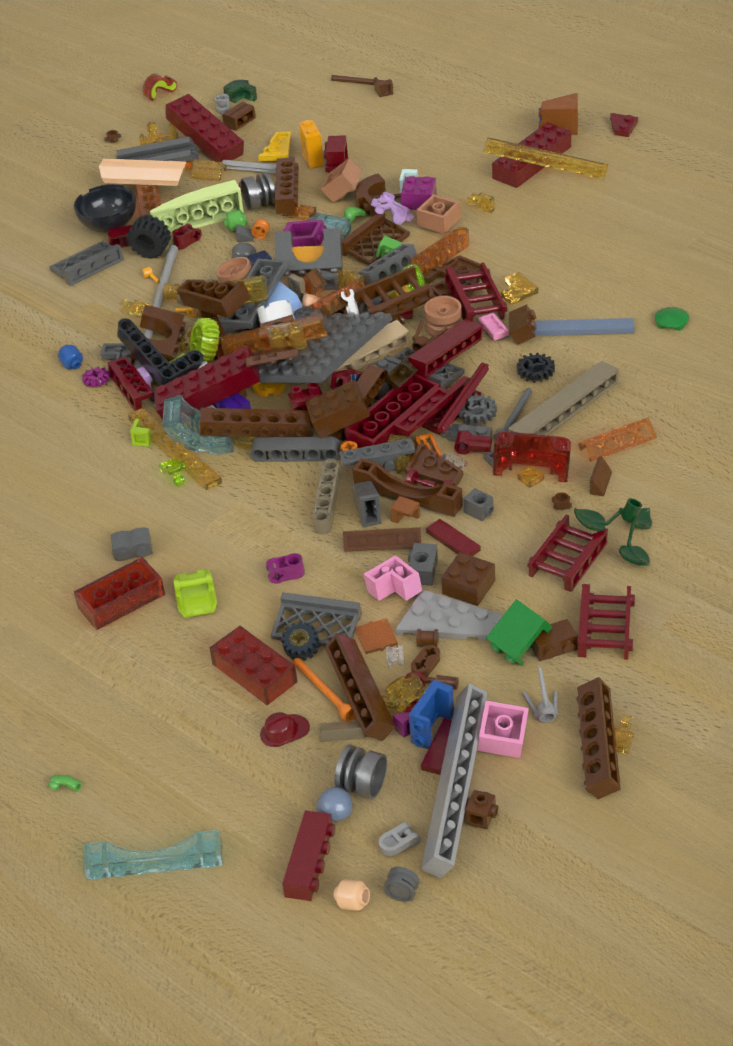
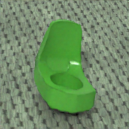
[342,206,366,226]

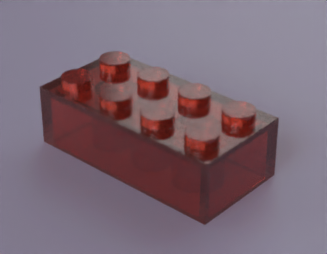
[74,557,165,630]
[209,626,298,705]

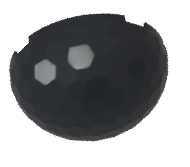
[74,184,136,233]

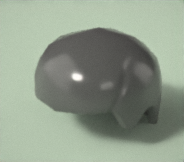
[231,242,256,260]

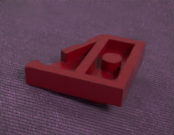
[610,113,638,137]

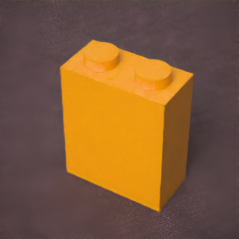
[299,120,324,169]

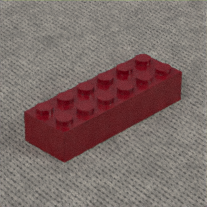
[165,94,244,166]
[492,123,571,188]
[154,345,261,425]
[345,373,441,448]

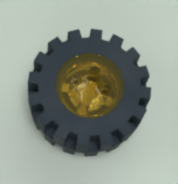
[281,622,320,661]

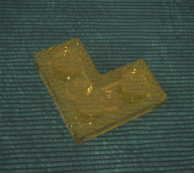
[501,272,538,305]

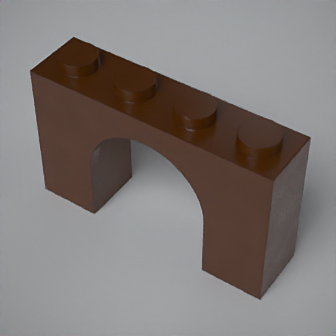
[129,304,186,362]

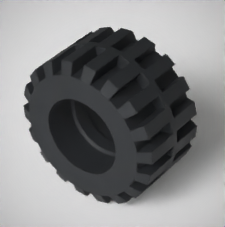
[127,215,171,259]

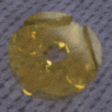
[382,674,425,712]

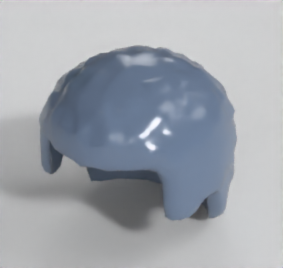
[316,787,353,821]

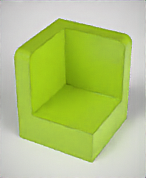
[130,419,154,447]

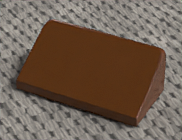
[590,456,612,496]

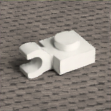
[341,289,360,314]

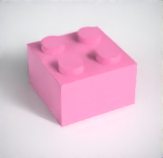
[477,701,529,758]

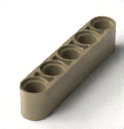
[313,459,340,534]

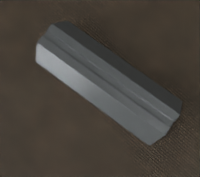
[116,137,199,162]

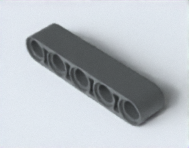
[250,437,340,462]

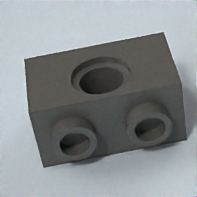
[408,543,438,586]

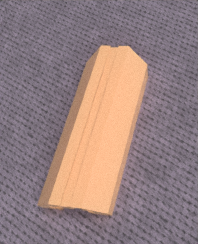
[99,159,187,186]

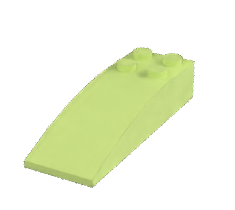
[150,180,244,235]

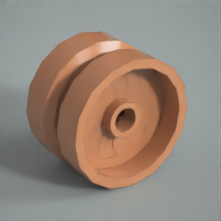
[216,257,252,284]
[424,296,462,336]

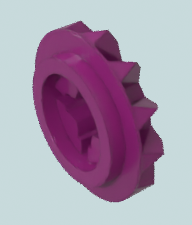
[82,366,110,387]

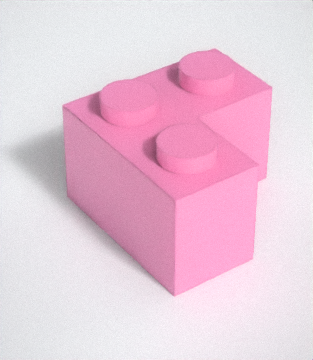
[364,555,422,601]

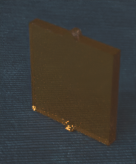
[355,618,398,654]

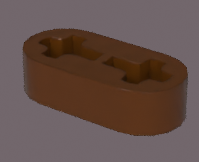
[411,645,440,677]

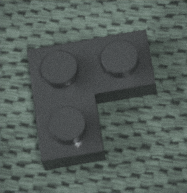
[100,343,134,367]

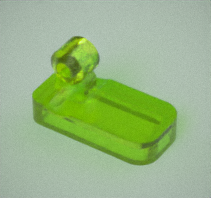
[159,459,186,486]

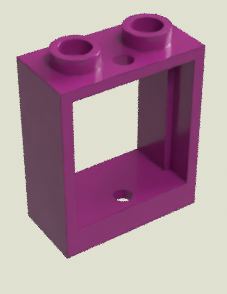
[283,219,327,247]

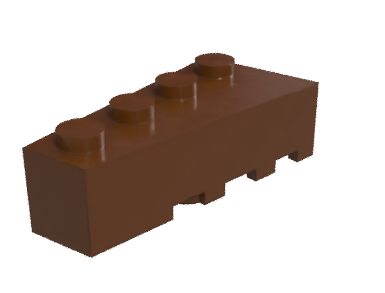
[176,279,250,318]

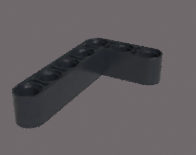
[117,318,203,386]

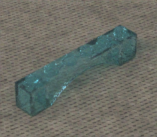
[83,830,223,880]

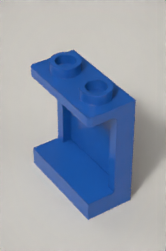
[409,680,454,749]

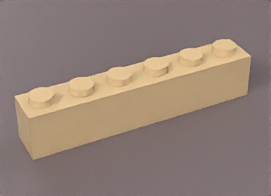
[322,320,409,386]

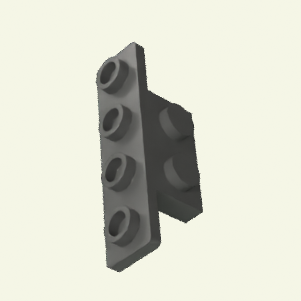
[339,438,415,472]

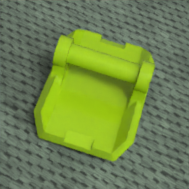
[173,569,217,618]

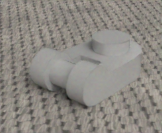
[379,822,421,856]

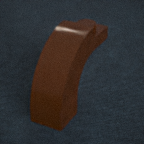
[355,173,386,217]

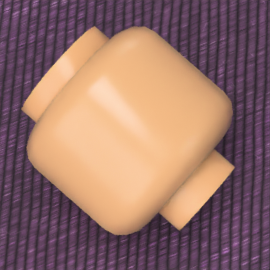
[334,879,370,911]

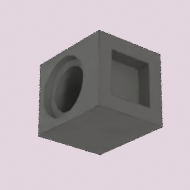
[463,488,494,521]

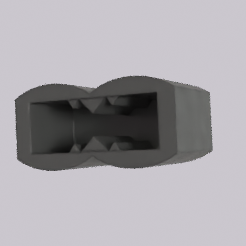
[111,527,153,561]

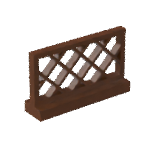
[342,213,410,265]

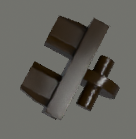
[385,357,418,389]

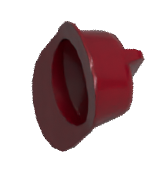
[260,712,310,747]

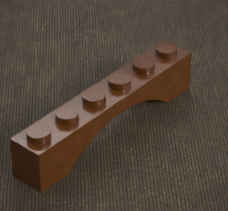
[352,458,463,517]

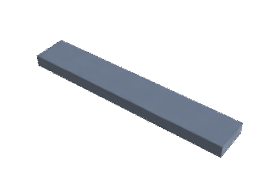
[535,318,635,336]

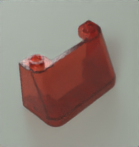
[493,431,571,483]

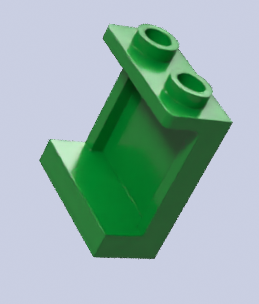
[486,599,553,666]

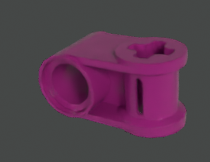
[266,553,305,584]

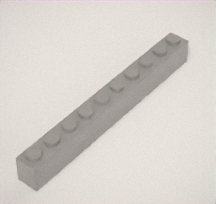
[421,683,488,879]

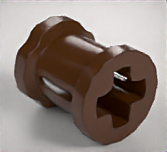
[416,629,439,647]

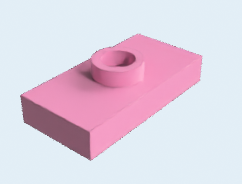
[478,313,509,341]

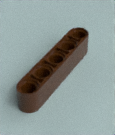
[329,364,388,441]

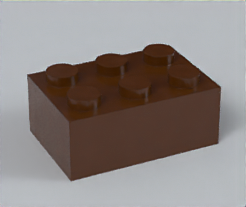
[306,380,370,439]

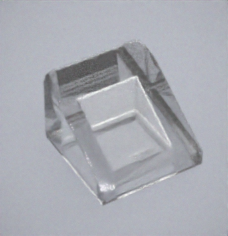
[442,453,468,469]

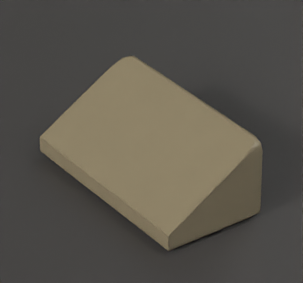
[320,721,364,742]

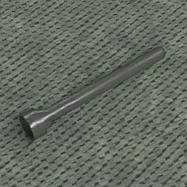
[494,388,532,445]

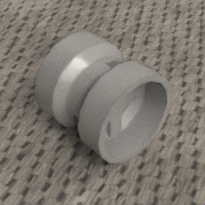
[215,94,231,114]

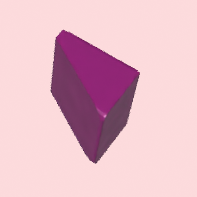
[392,711,411,737]

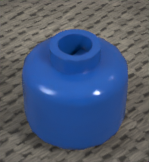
[58,345,83,370]

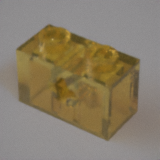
[268,322,308,350]

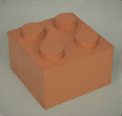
[321,158,362,203]
[417,194,461,234]

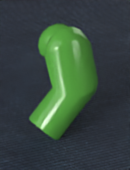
[48,775,82,792]

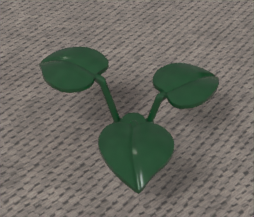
[574,498,652,566]

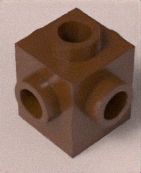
[465,790,499,829]

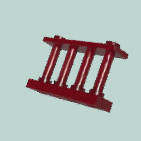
[445,262,507,321]
[527,514,608,592]
[578,584,635,660]

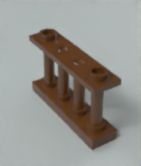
[354,266,433,317]

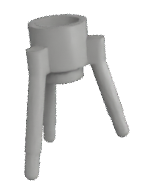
[523,667,558,723]

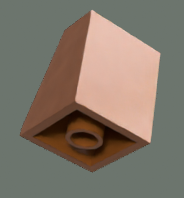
[539,93,578,135]

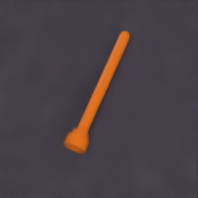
[294,658,356,721]

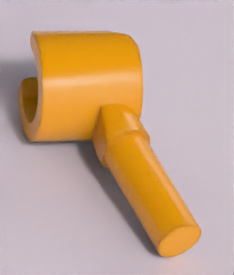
[142,267,160,283]
[175,307,197,317]

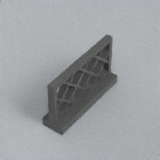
[49,241,124,286]
[384,347,465,389]
[271,592,362,647]

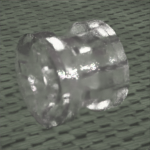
[385,645,404,667]

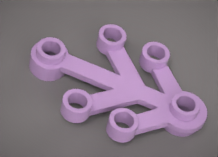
[371,192,414,225]

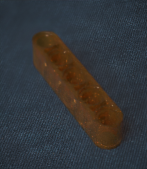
[411,227,469,274]

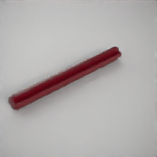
[436,362,489,434]

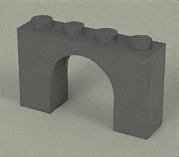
[275,228,343,276]

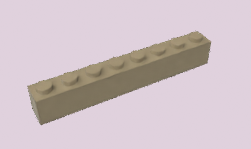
[508,361,619,452]

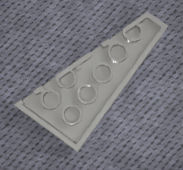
[396,590,503,641]

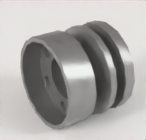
[241,172,275,210]
[334,744,387,799]

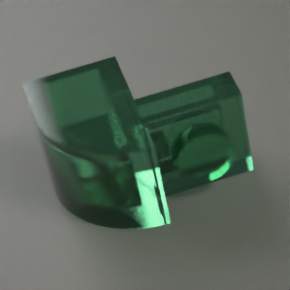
[223,80,257,103]

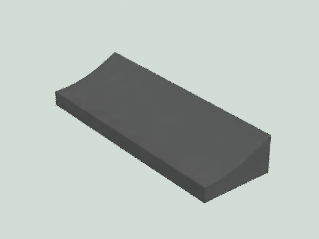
[220,259,289,334]

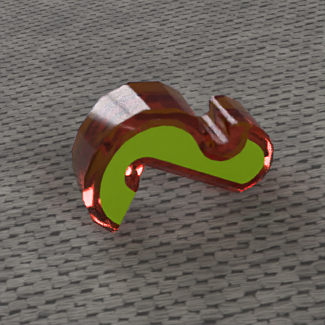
[142,73,177,101]

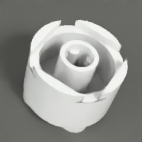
[257,300,295,323]

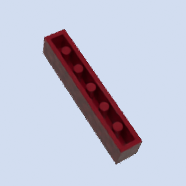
[408,319,483,378]

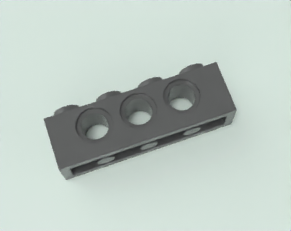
[358,244,419,287]

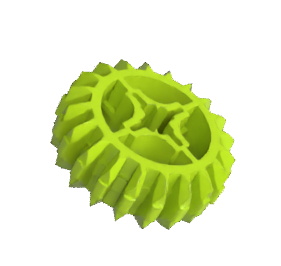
[189,318,220,363]

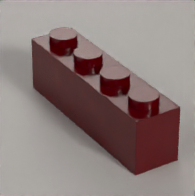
[282,810,335,901]

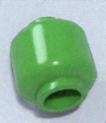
[224,209,248,232]

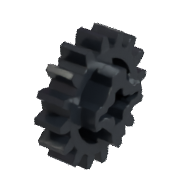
[517,352,555,383]

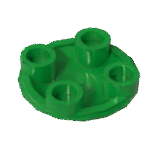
[655,307,689,331]

